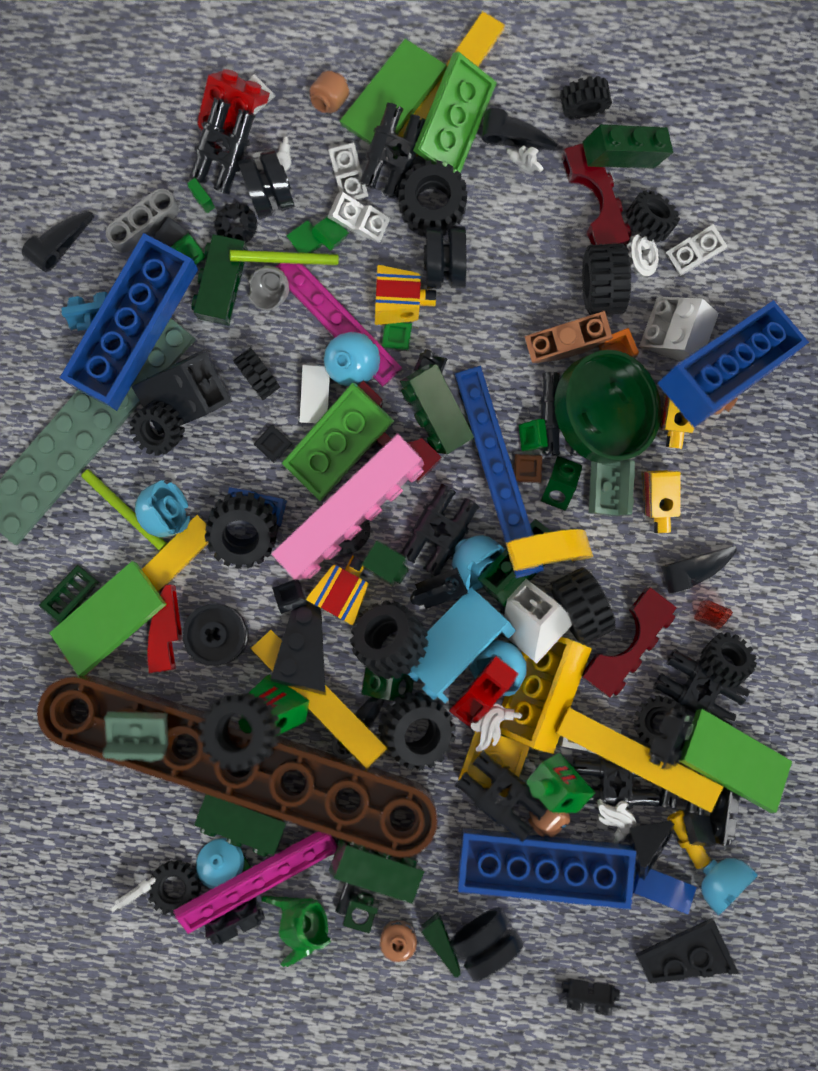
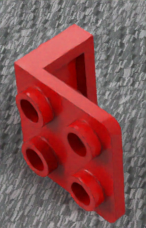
[197,69,270,132]

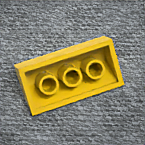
[500,636,592,754]

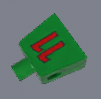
[238,674,309,736]
[526,753,595,813]

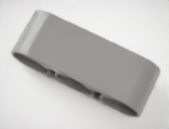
[106,188,179,253]

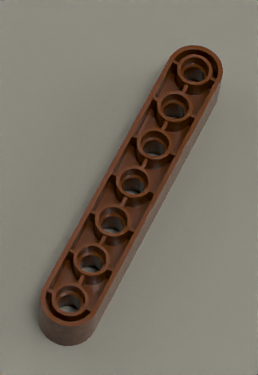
[37,675,437,857]

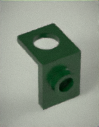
[541,456,583,511]
[361,667,414,701]
[343,891,379,934]

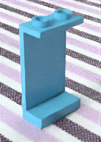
[408,587,516,703]

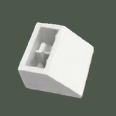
[640,297,719,362]
[503,579,572,663]

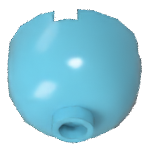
[323,332,380,387]
[135,480,190,537]
[452,535,505,591]
[469,640,527,696]
[701,858,758,916]

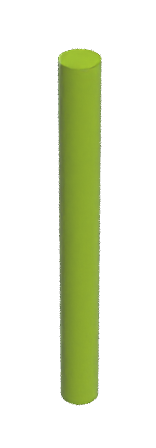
[229,250,339,265]
[81,469,167,551]

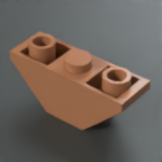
[524,311,613,363]

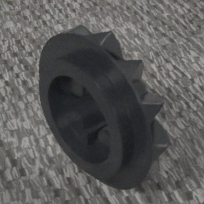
[214,202,258,243]

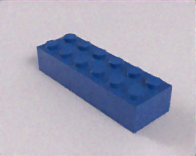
[59,233,199,411]
[657,300,809,428]
[457,827,636,910]

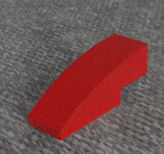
[147,585,183,673]
[449,656,519,728]

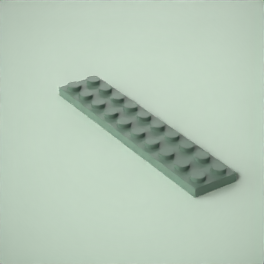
[0,318,196,545]

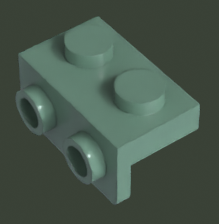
[589,460,635,516]
[103,712,168,761]

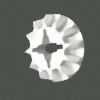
[627,233,658,277]

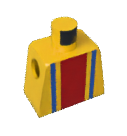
[375,265,436,325]
[660,393,694,449]
[641,470,681,533]
[306,555,369,626]

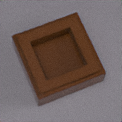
[514,454,542,483]

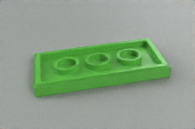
[340,39,447,145]
[413,52,497,173]
[282,383,394,501]
[50,561,167,676]
[680,709,792,813]

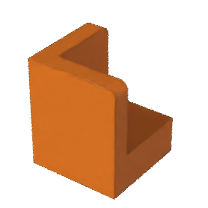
[599,328,639,358]

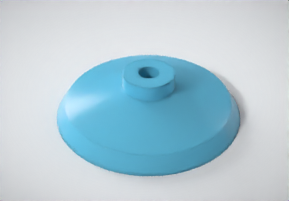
[196,838,244,889]

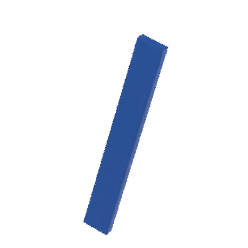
[455,365,544,579]

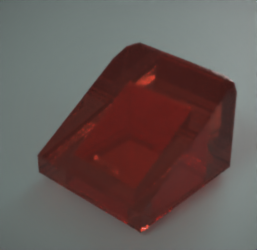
[694,600,733,630]

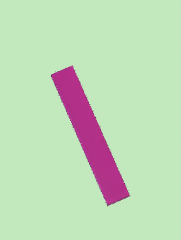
[276,263,402,387]
[174,831,338,934]

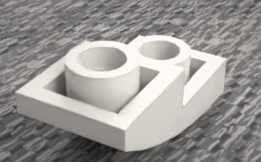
[328,143,368,200]
[328,192,390,243]
[666,224,728,276]
[299,364,330,423]

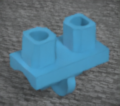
[62,292,108,331]

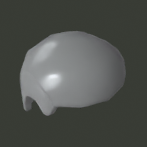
[248,265,289,311]

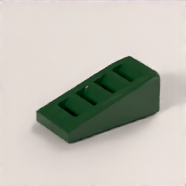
[39,565,99,624]
[421,912,461,978]

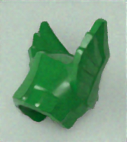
[261,896,331,967]

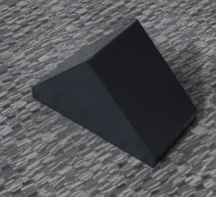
[629,821,674,880]

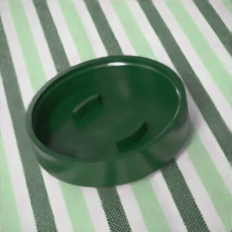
[555,350,661,464]

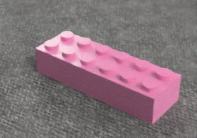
[272,434,425,579]

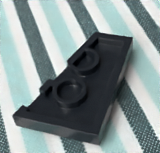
[271,604,326,695]
[636,918,739,984]

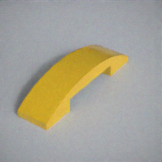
[506,529,594,571]

